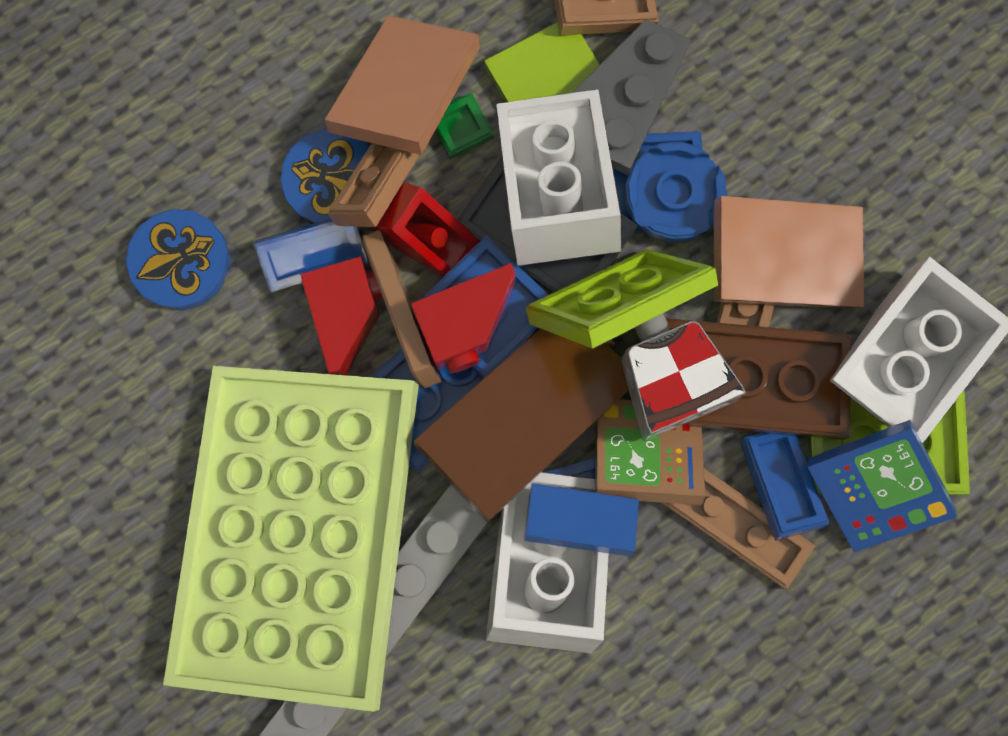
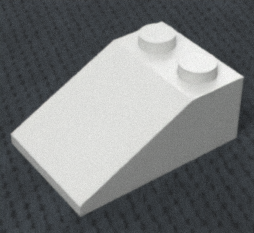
[496,89,621,266]
[830,257,1008,443]
[486,473,609,653]

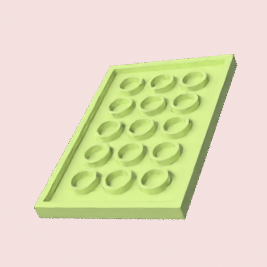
[163,366,419,712]

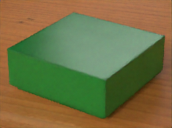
[435,92,494,160]

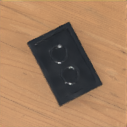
[458,155,638,292]

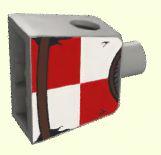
[621,313,746,441]

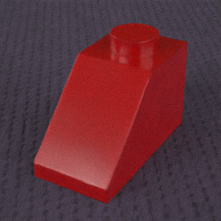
[368,182,480,277]
[300,257,384,376]
[411,263,515,373]

